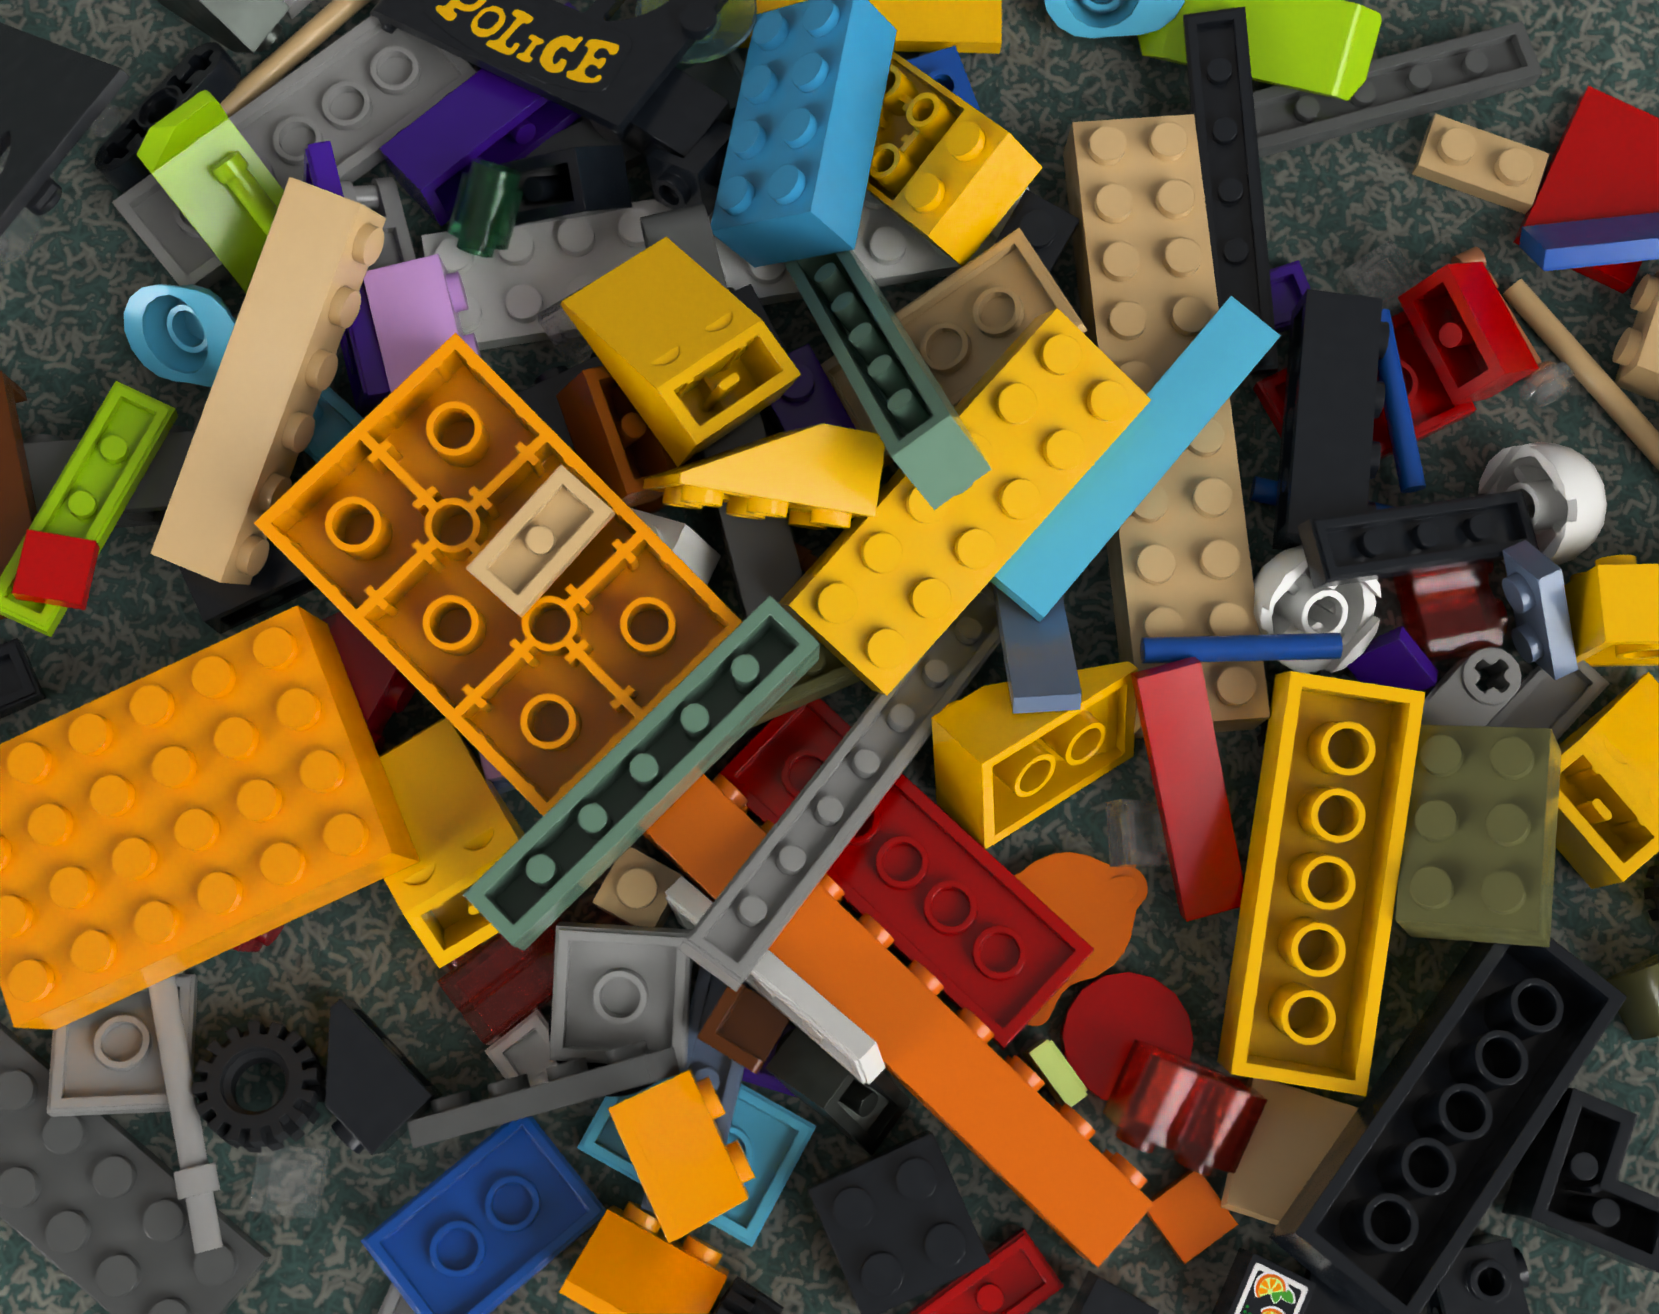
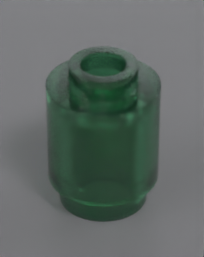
[447,158,524,258]

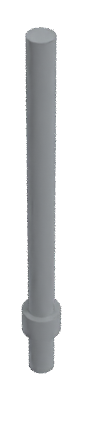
[148,975,223,1254]

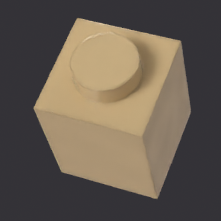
[592,847,684,928]

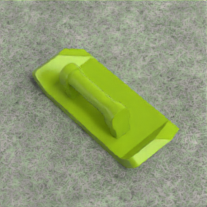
[1137,0,1382,101]
[136,90,284,293]

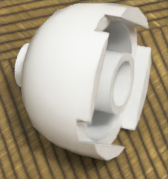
[1478,442,1607,565]
[1253,545,1382,674]

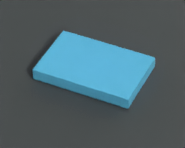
[577,1076,817,1247]

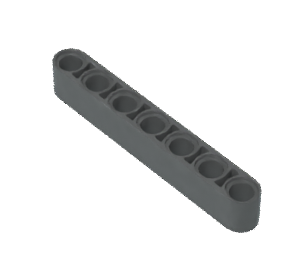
[640,203,806,630]

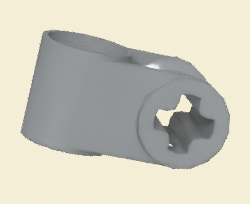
[1421,647,1522,726]

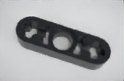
[95,42,241,192]

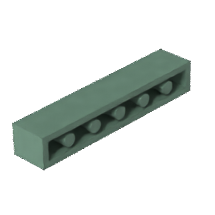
[784,250,992,510]
[463,596,820,951]

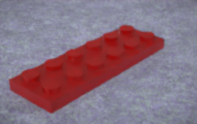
[720,699,1095,1050]

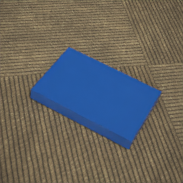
[361,1116,607,1314]

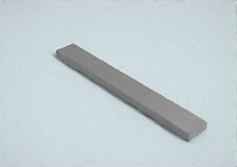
[679,581,1001,992]

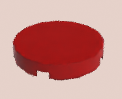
[1060,972,1194,1106]

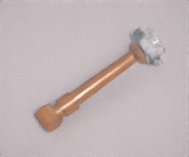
[1451,247,1574,407]

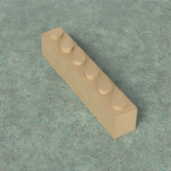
[150,176,386,585]

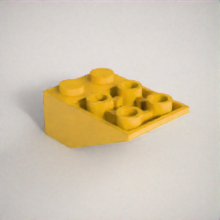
[866,51,1042,267]
[560,236,801,467]
[643,423,885,530]
[1556,672,1659,889]
[379,717,525,969]

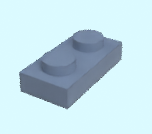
[1502,540,1578,680]

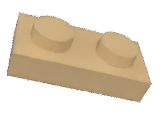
[1412,114,1549,214]
[466,465,615,618]

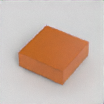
[1146,1167,1238,1264]

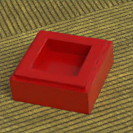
[12,529,100,610]

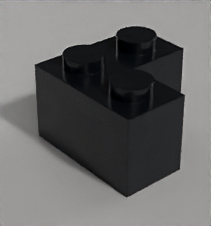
[1502,1088,1659,1273]

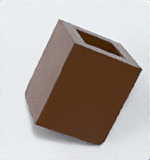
[697,984,790,1074]

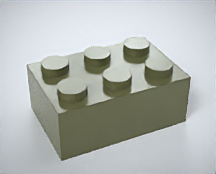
[1395,725,1561,947]

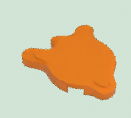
[1014,852,1148,1027]

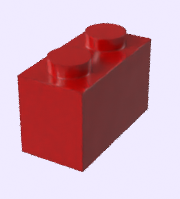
[1397,261,1539,405]

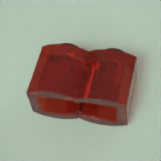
[1393,561,1508,662]
[1103,1039,1268,1176]

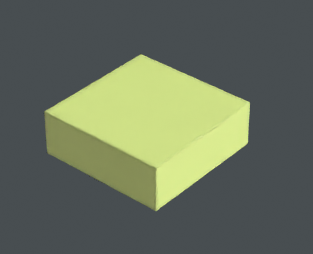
[1022,1039,1088,1107]

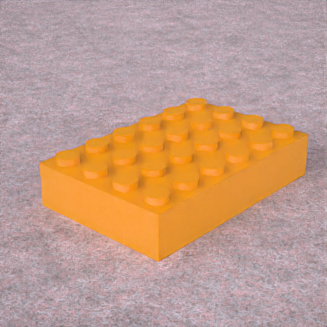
[254,332,742,816]
[0,605,420,1030]

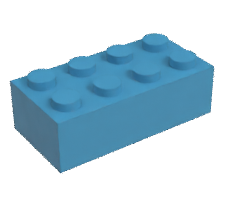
[711,0,897,268]

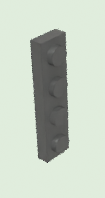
[407,1040,680,1149]

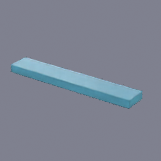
[990,296,1281,623]

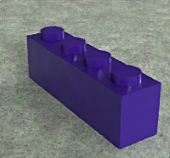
[379,2,582,227]

